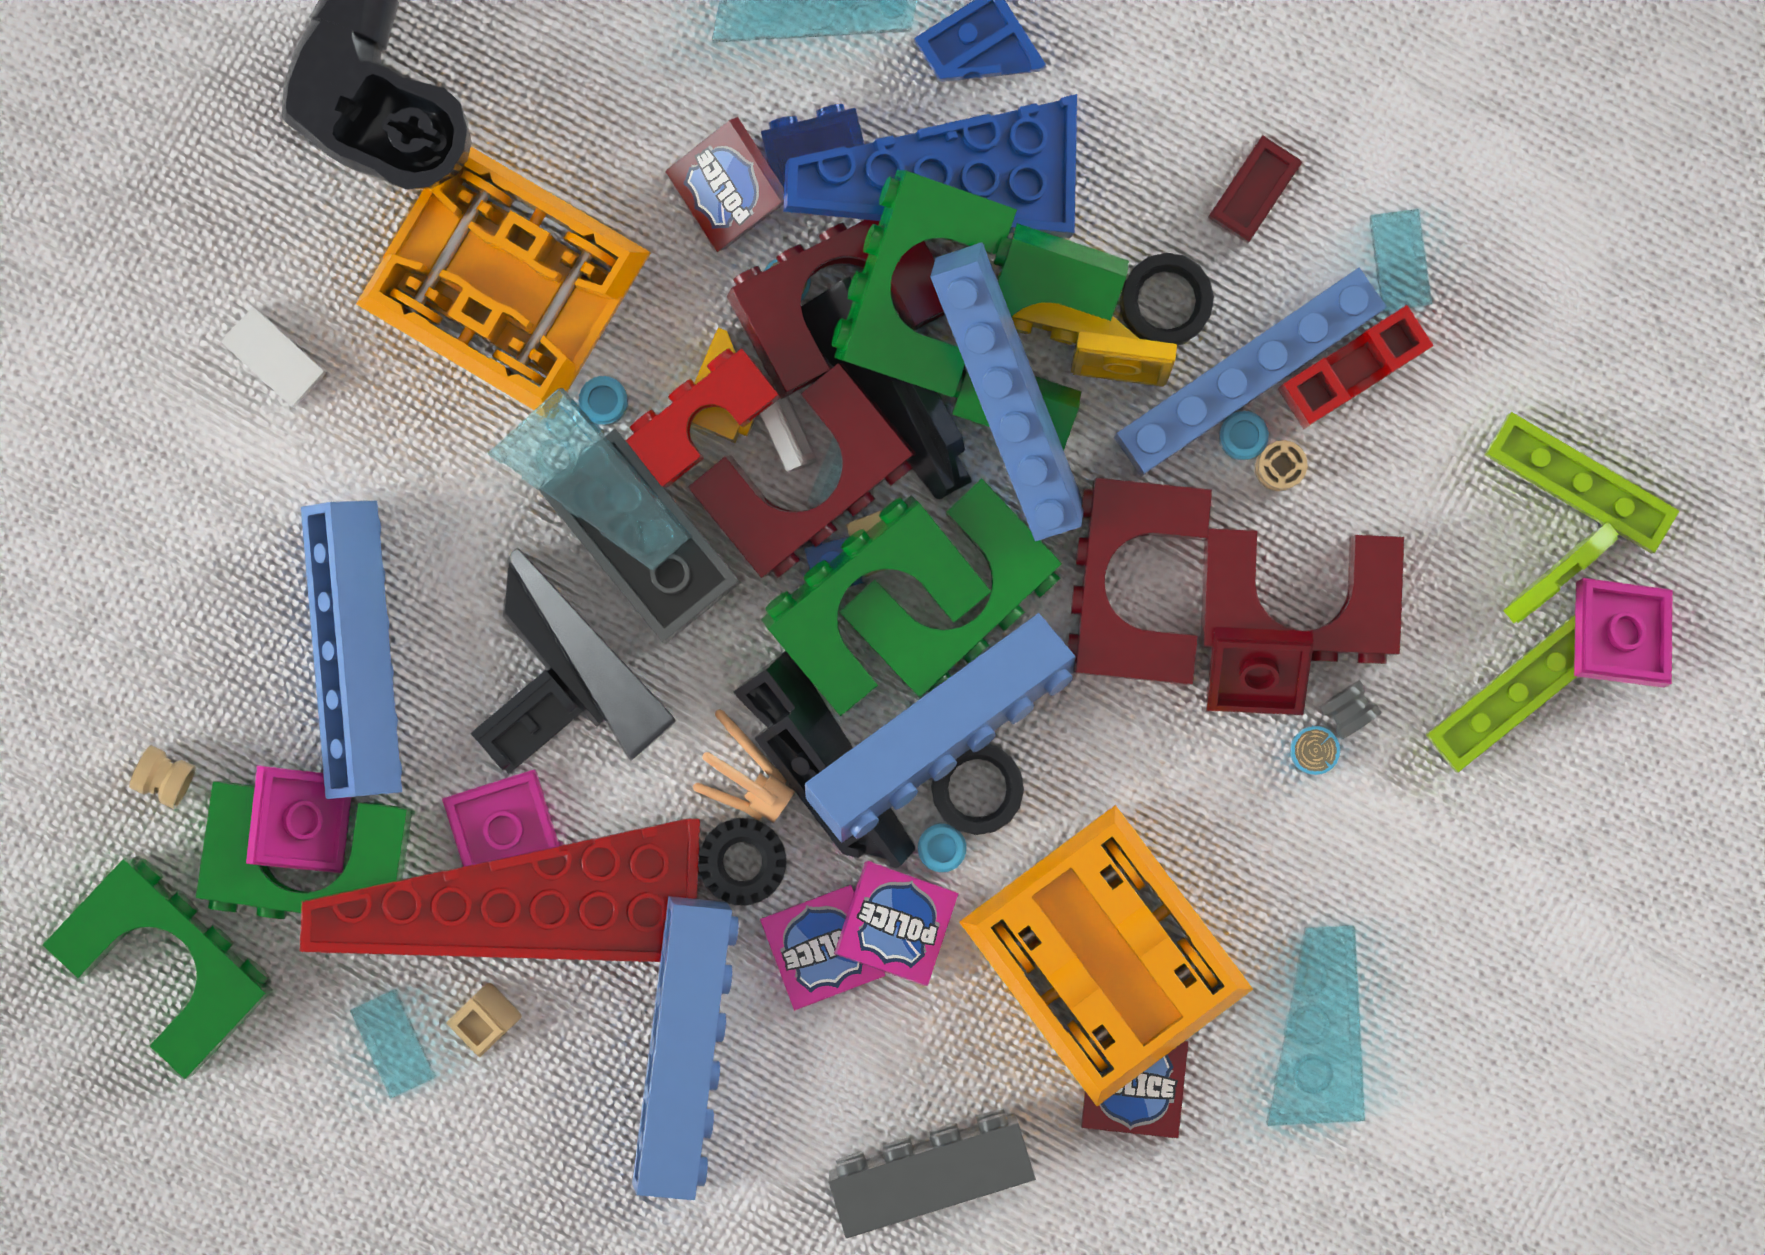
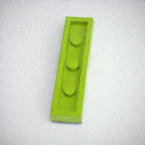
[1484,412,1679,554]
[1425,614,1576,772]

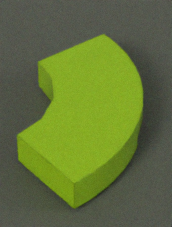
[1503,522,1619,623]

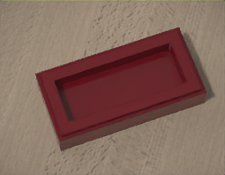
[1208,135,1303,244]

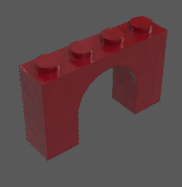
[727,219,945,400]
[688,363,917,578]
[1067,478,1212,685]
[1200,529,1404,664]

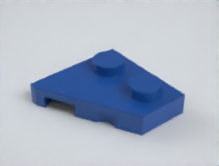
[914,0,1046,82]

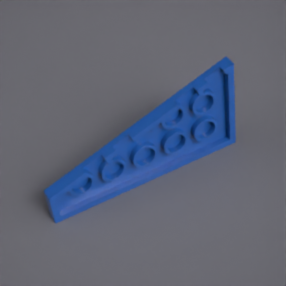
[783,94,1077,239]

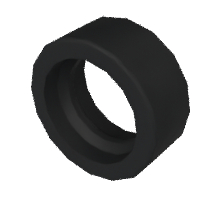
[1120,252,1214,346]
[931,744,1024,835]

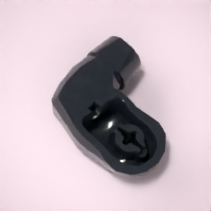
[281,0,472,190]

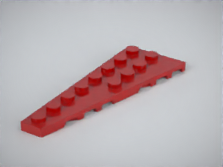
[299,818,700,962]

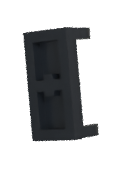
[470,670,583,774]

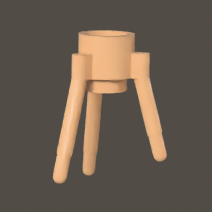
[693,709,795,823]

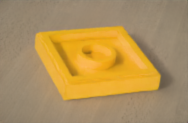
[1070,331,1177,387]

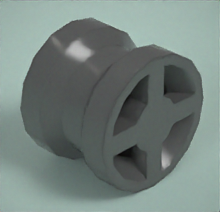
[1320,680,1382,739]

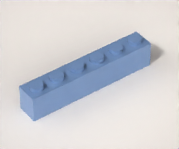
[930,242,1084,541]
[1114,267,1387,477]
[301,501,402,799]
[805,613,1075,843]
[632,896,739,1200]

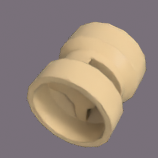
[1254,440,1308,492]
[129,745,196,809]

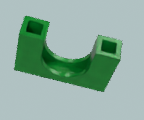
[832,170,1017,398]
[952,223,1129,450]
[839,478,1062,698]
[761,495,991,716]
[196,781,413,919]
[43,857,273,1079]

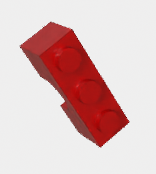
[1278,305,1434,429]
[625,348,781,489]

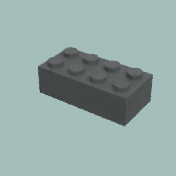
[539,429,741,644]
[828,1109,1036,1239]

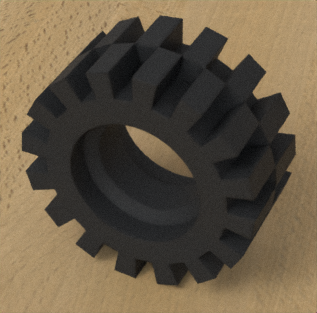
[698,818,787,906]

